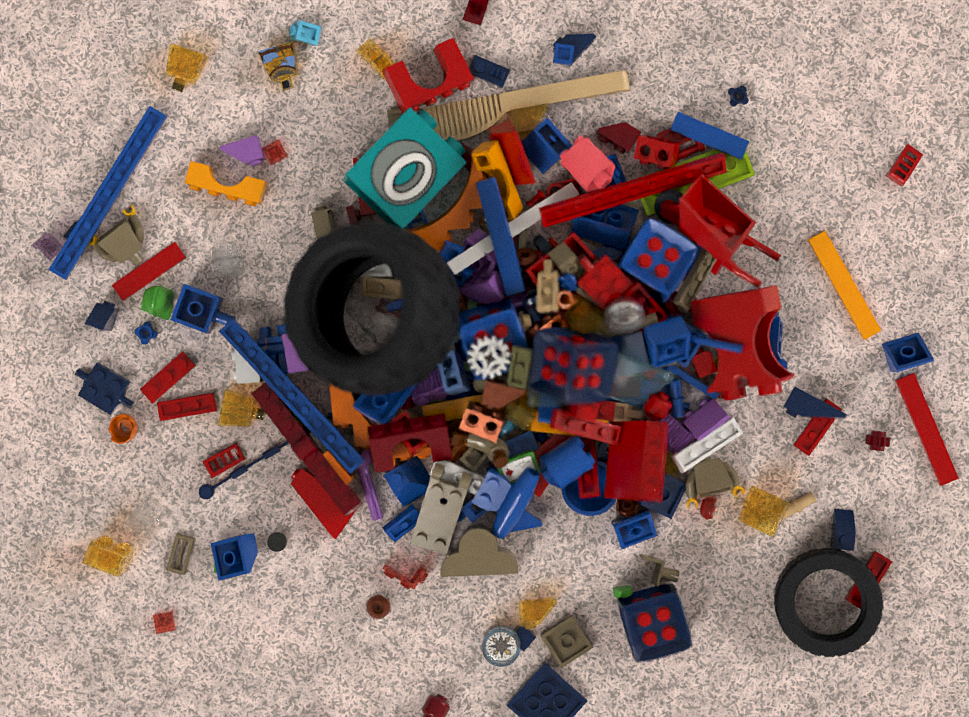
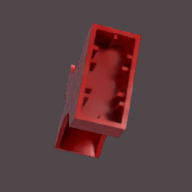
[690,285,795,401]

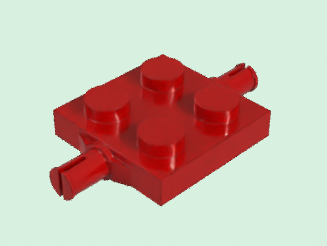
[577,254,633,310]

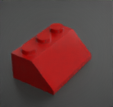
[487,119,536,185]

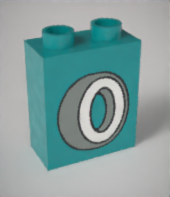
[342,108,467,229]

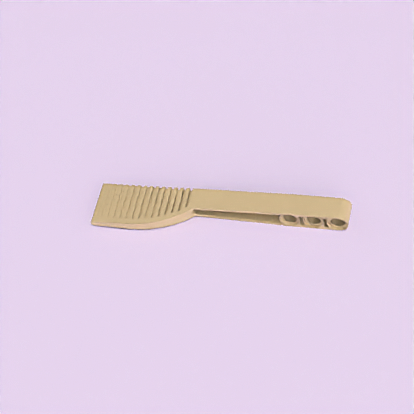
[422,71,630,141]

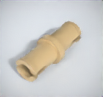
[777,491,817,520]

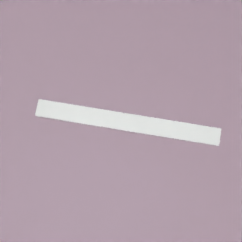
[447,183,579,275]

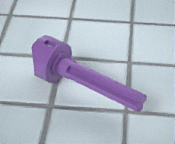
[356,448,383,521]

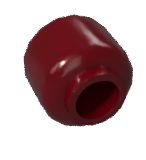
[422,694,450,717]

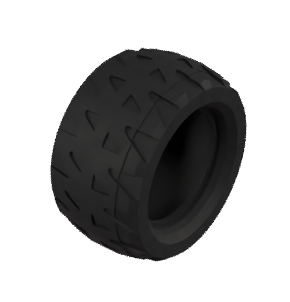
[283,222,460,395]

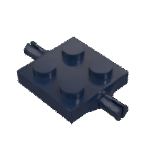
[75,362,135,415]

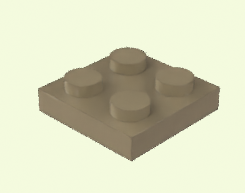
[540,614,593,668]

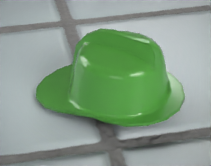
[141,286,174,320]

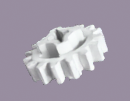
[467,335,511,379]

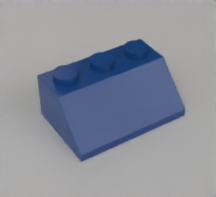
[570,205,639,251]

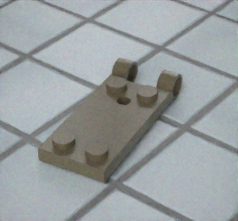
[410,462,472,555]

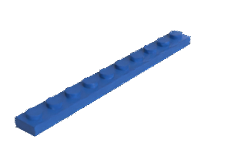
[48,106,167,280]
[219,318,365,474]

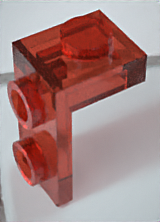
[382,563,428,589]

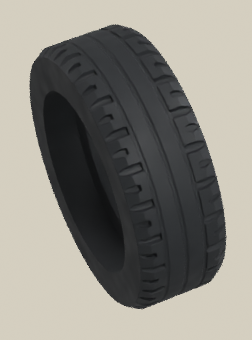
[774,548,883,657]

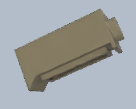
[311,206,335,238]

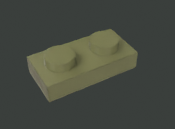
[507,346,534,389]

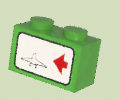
[498,449,541,484]

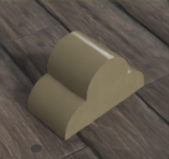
[440,524,519,577]

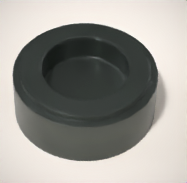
[267,532,287,552]

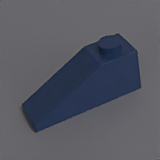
[783,387,847,419]

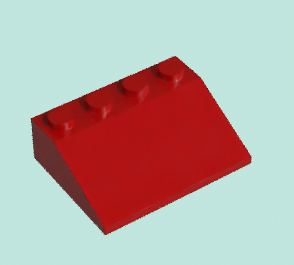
[604,421,669,503]

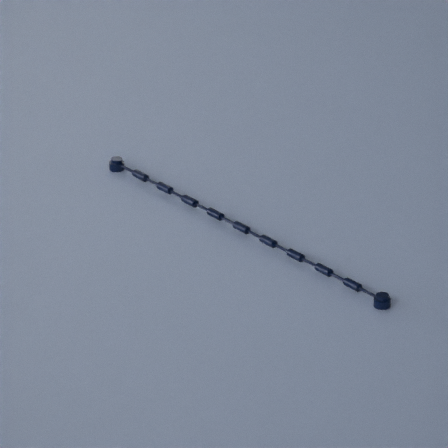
[199,286,538,500]

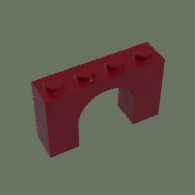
[367,413,452,473]

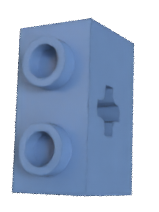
[438,350,470,396]

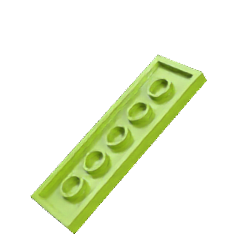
[640,149,755,216]

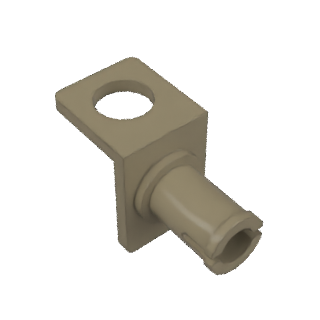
[639,554,680,586]

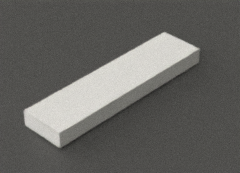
[671,417,743,473]

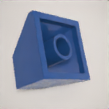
[383,456,431,506]
[211,533,258,581]

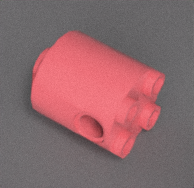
[559,136,615,193]

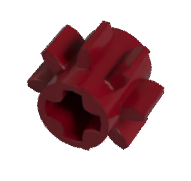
[865,431,891,451]

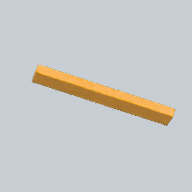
[807,231,882,340]

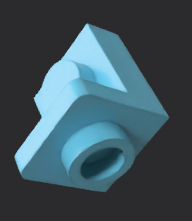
[289,20,321,46]

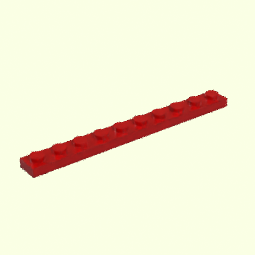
[539,153,727,228]

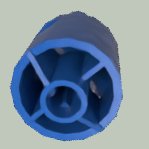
[540,435,596,489]

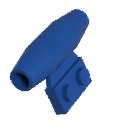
[472,467,540,539]

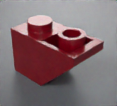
[596,122,641,154]

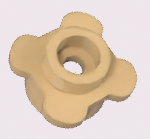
[518,311,531,333]

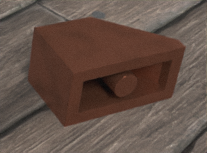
[481,378,525,409]

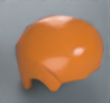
[108,414,138,444]

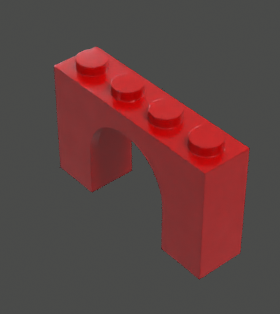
[382,37,474,114]

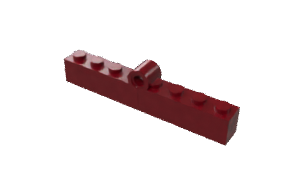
[251,382,363,516]

